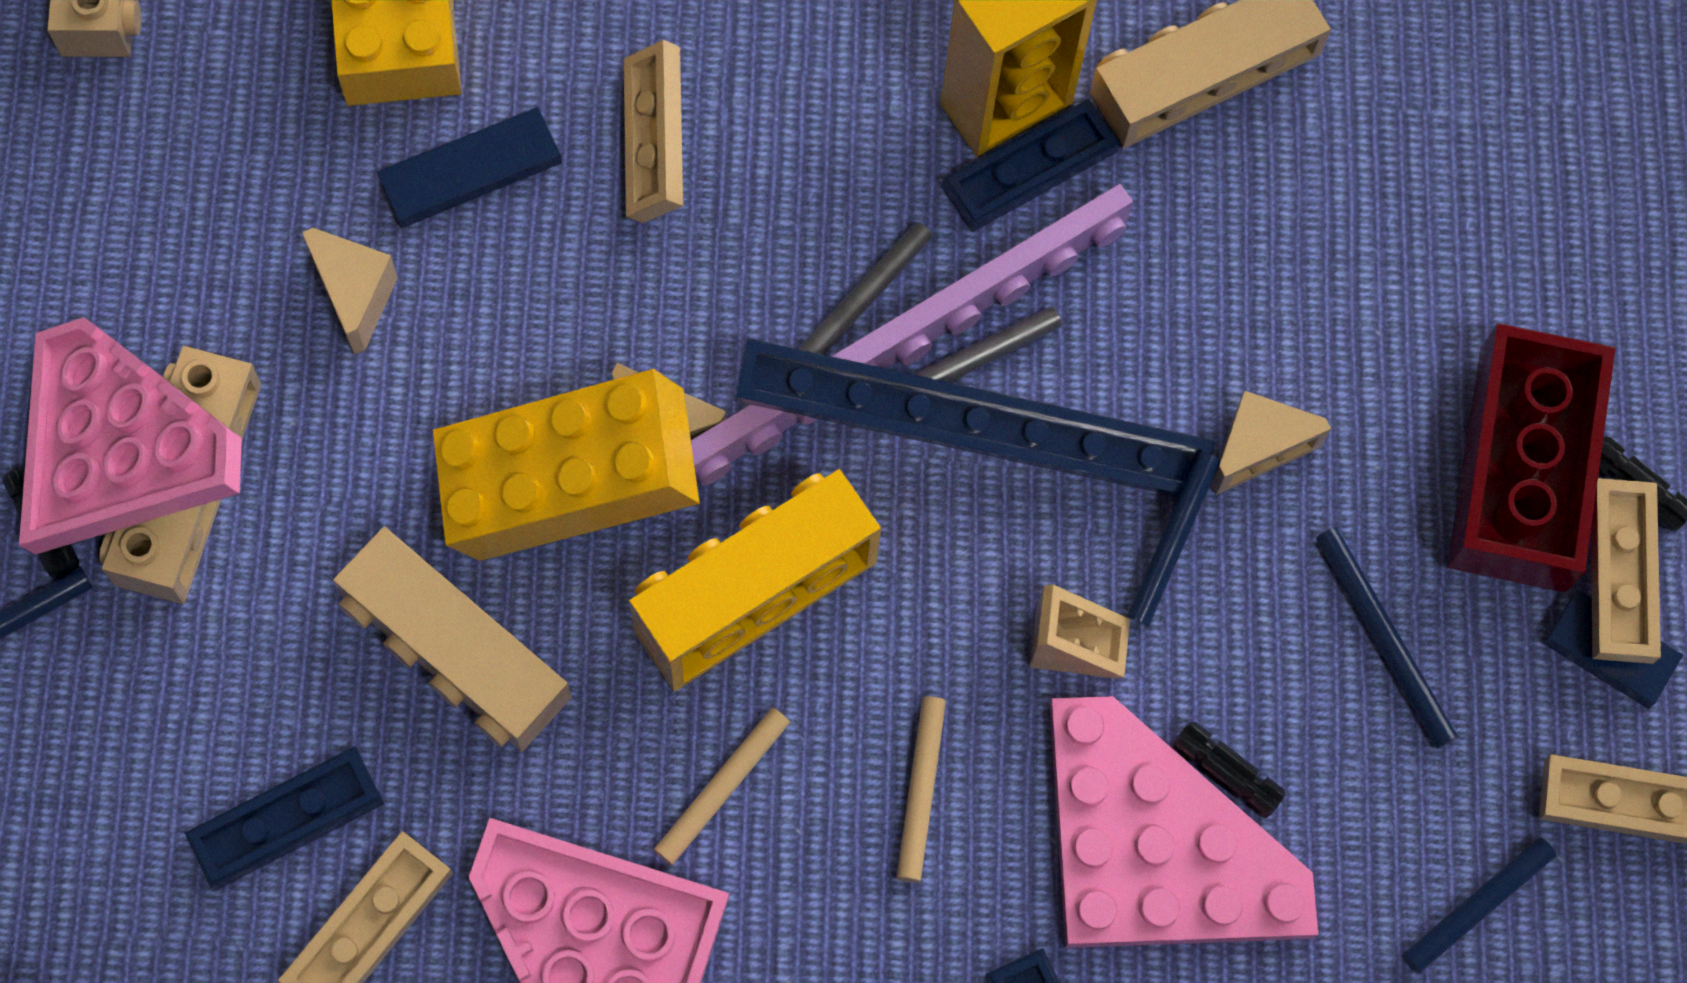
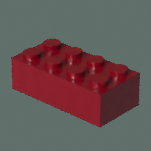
[1447,323,1616,593]

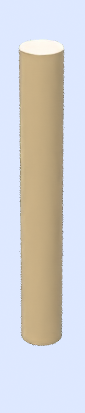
[896,696,946,883]
[653,707,790,866]

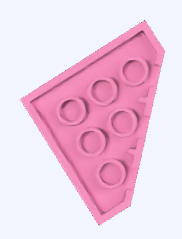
[19,317,242,555]
[1050,696,1318,948]
[469,818,729,983]

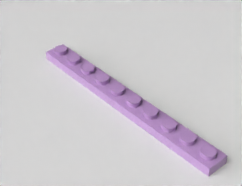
[651,184,1133,517]

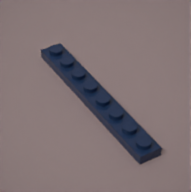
[733,338,1215,497]

